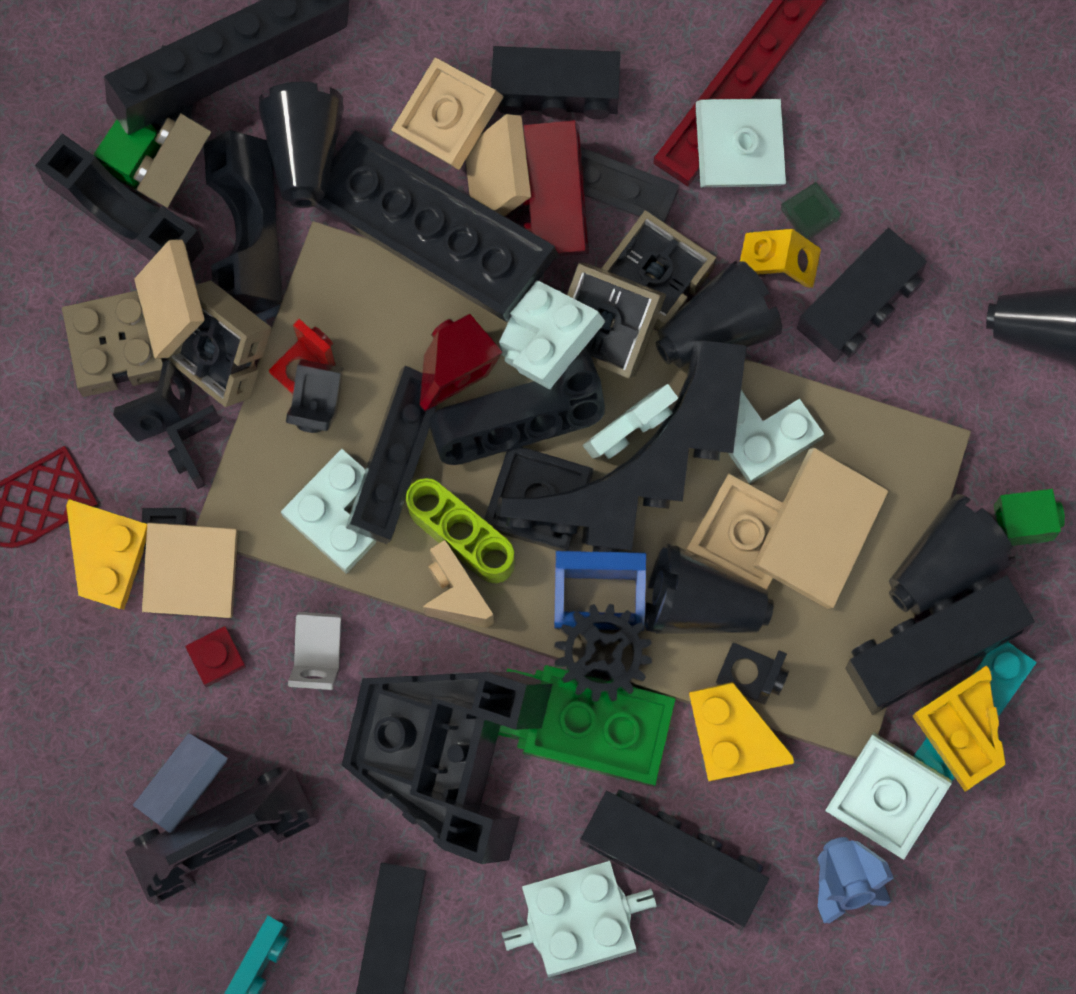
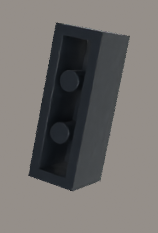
[491,46,621,119]
[797,227,927,363]

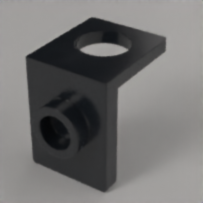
[113,360,192,442]
[166,405,221,489]
[716,643,789,705]

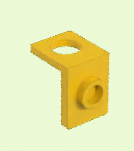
[740,229,821,288]

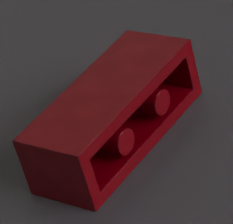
[523,120,589,257]

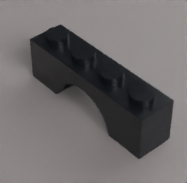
[204,130,282,313]
[35,133,204,265]

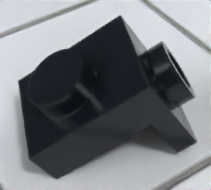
[286,359,344,433]

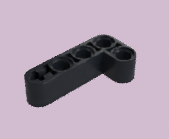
[430,345,605,465]

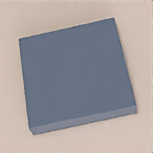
[133,733,228,833]

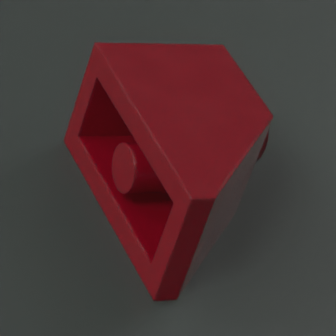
[420,314,503,411]

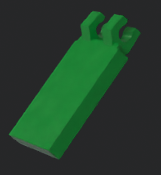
[498,665,676,787]

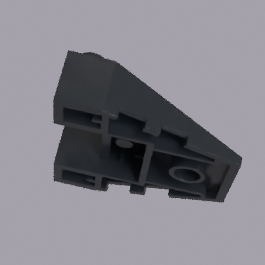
[342,672,553,864]
[125,767,319,905]

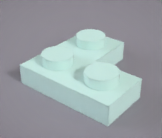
[510,280,605,389]
[583,384,678,459]
[728,390,824,485]
[281,449,377,574]

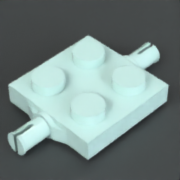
[502,861,657,978]

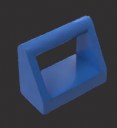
[554,551,646,631]

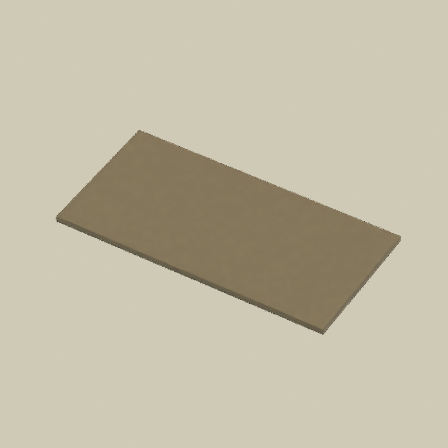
[196,221,971,760]

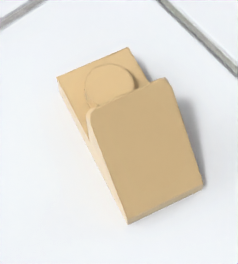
[423,540,494,628]

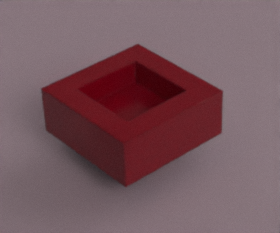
[185,626,246,687]

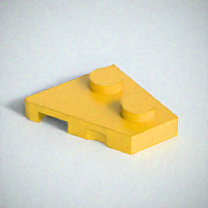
[66,499,147,610]
[913,666,1006,792]
[689,682,794,781]

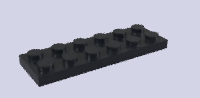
[314,130,558,322]

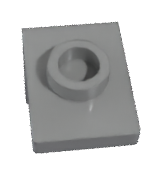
[288,612,342,690]

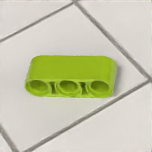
[406,478,515,584]

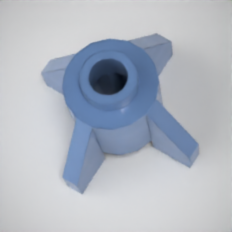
[818,837,894,923]

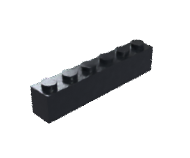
[104,0,349,135]

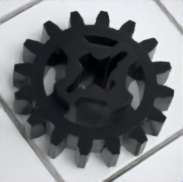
[554,604,652,702]

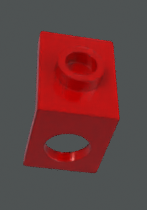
[269,319,336,395]

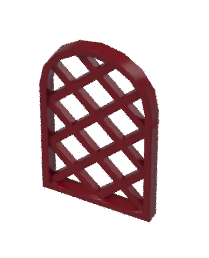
[0,446,98,548]

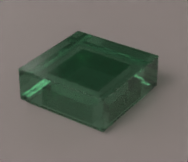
[780,182,841,240]

